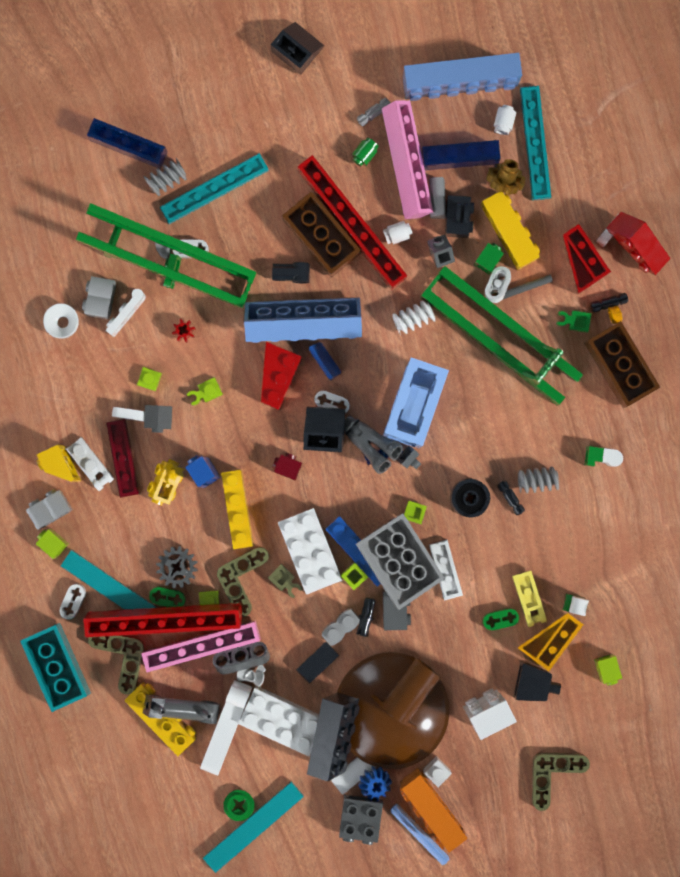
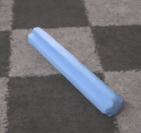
[390,804,450,865]

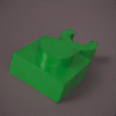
[163,253,182,289]
[556,311,592,333]

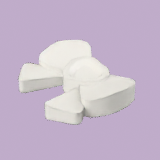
[237,665,266,687]

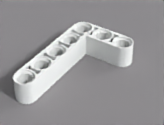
[200,680,252,776]

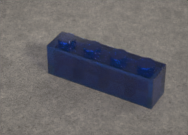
[87,118,168,169]
[421,140,501,171]

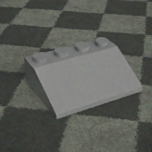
[356,513,445,610]

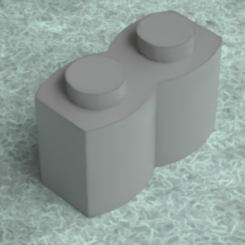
[82,276,116,320]
[26,489,73,530]
[322,608,360,646]

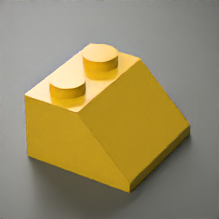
[36,445,81,482]

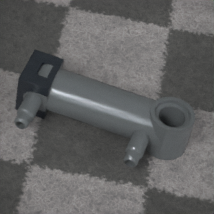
[142,694,220,724]

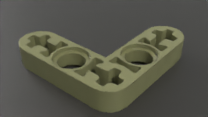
[217,547,269,617]
[88,635,144,694]
[532,753,590,811]

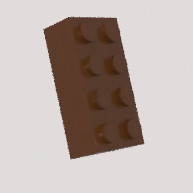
[282,191,361,278]
[584,321,660,408]

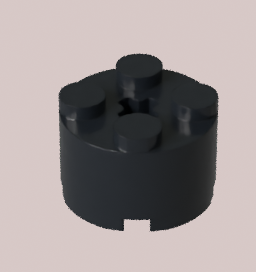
[450,479,490,518]

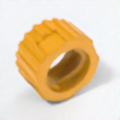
[608,306,623,324]

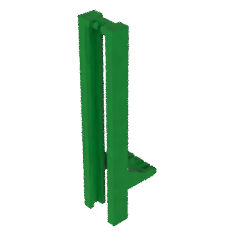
[75,203,257,308]
[420,266,583,406]

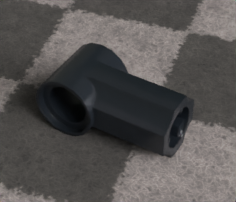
[272,262,310,284]

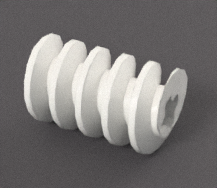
[392,300,435,335]

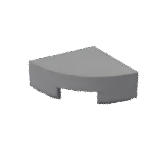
[155,242,172,259]

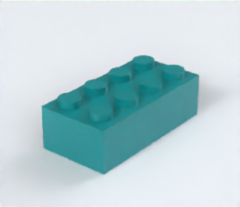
[20,623,91,712]

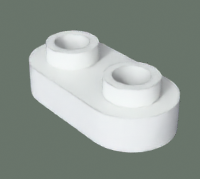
[485,266,511,303]

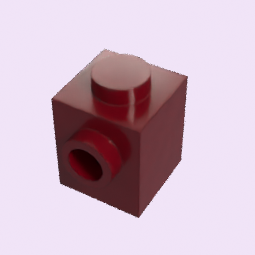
[272,452,302,481]

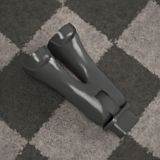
[345,416,403,474]

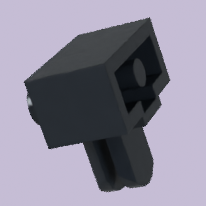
[445,195,474,238]

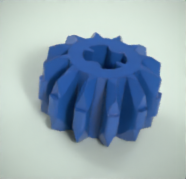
[358,766,392,801]

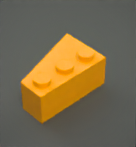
[518,613,584,671]

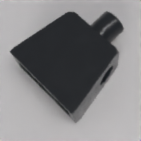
[513,661,561,701]

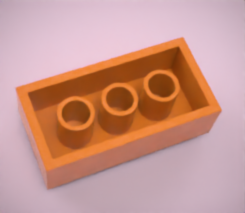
[400,768,468,853]

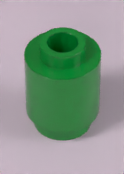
[351,137,379,167]

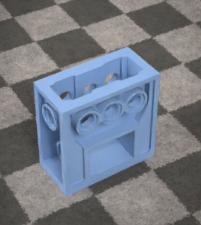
[383,357,449,449]

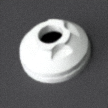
[43,304,79,339]

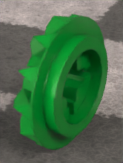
[223,789,254,821]

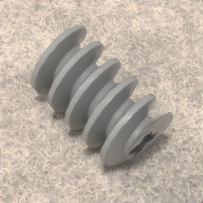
[144,158,187,196]
[518,467,559,494]

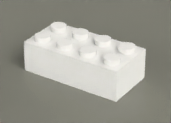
[278,508,342,595]
[238,686,319,756]
[463,689,517,740]

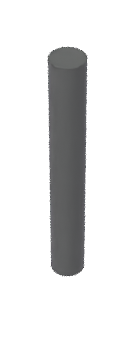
[496,275,553,300]

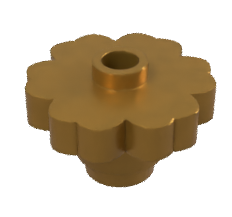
[486,159,526,195]

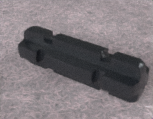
[591,293,629,312]
[497,480,525,515]

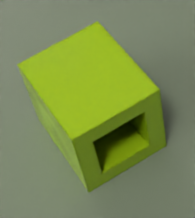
[36,529,69,559]
[341,562,368,590]
[594,654,623,686]

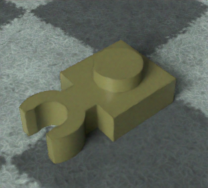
[268,564,302,598]

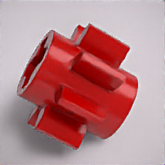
[172,319,196,343]

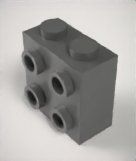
[339,794,383,845]

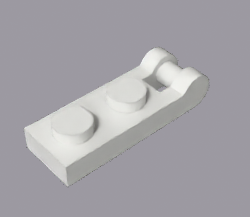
[106,289,146,337]
[66,438,114,491]

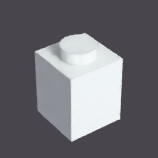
[423,756,452,787]

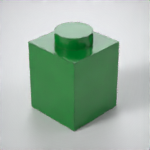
[474,243,504,275]

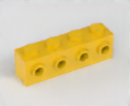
[124,682,196,756]

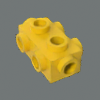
[147,459,184,506]

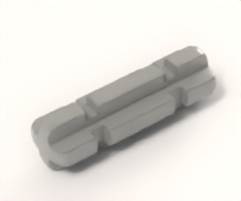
[357,98,390,126]

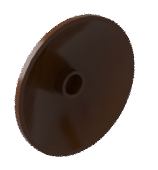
[337,652,449,769]

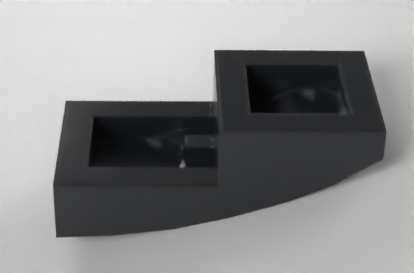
[296,642,339,684]

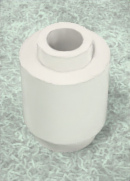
[494,105,516,135]
[383,221,412,245]

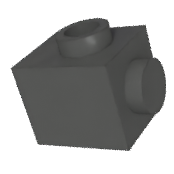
[427,234,455,268]
[144,405,172,433]

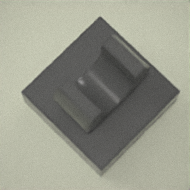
[396,446,421,469]

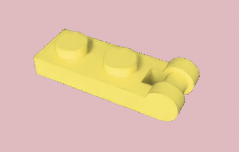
[512,570,547,628]

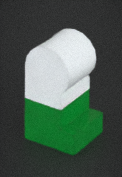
[584,446,623,467]
[562,593,589,616]

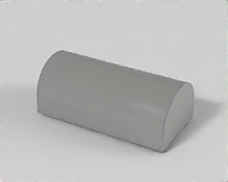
[429,177,446,219]

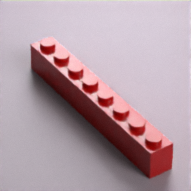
[297,155,407,291]
[83,603,243,637]

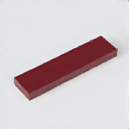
[106,419,139,498]

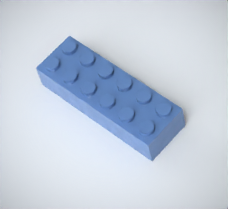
[403,53,522,101]
[244,298,362,343]

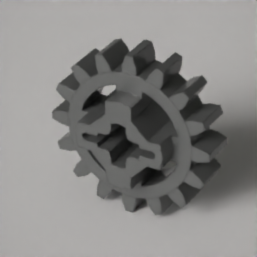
[156,546,198,588]

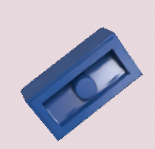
[309,342,341,380]

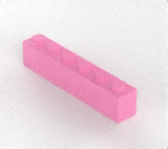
[382,101,433,219]
[141,620,261,672]

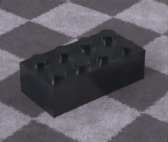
[307,692,359,782]

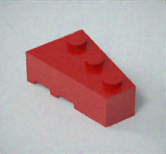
[606,212,671,275]
[562,224,611,294]
[261,341,302,411]

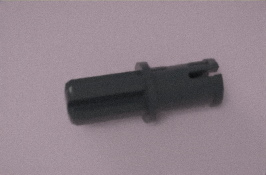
[356,598,376,637]

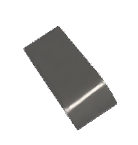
[213,642,270,675]

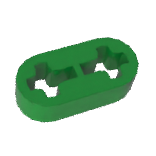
[149,587,186,607]
[482,608,519,630]

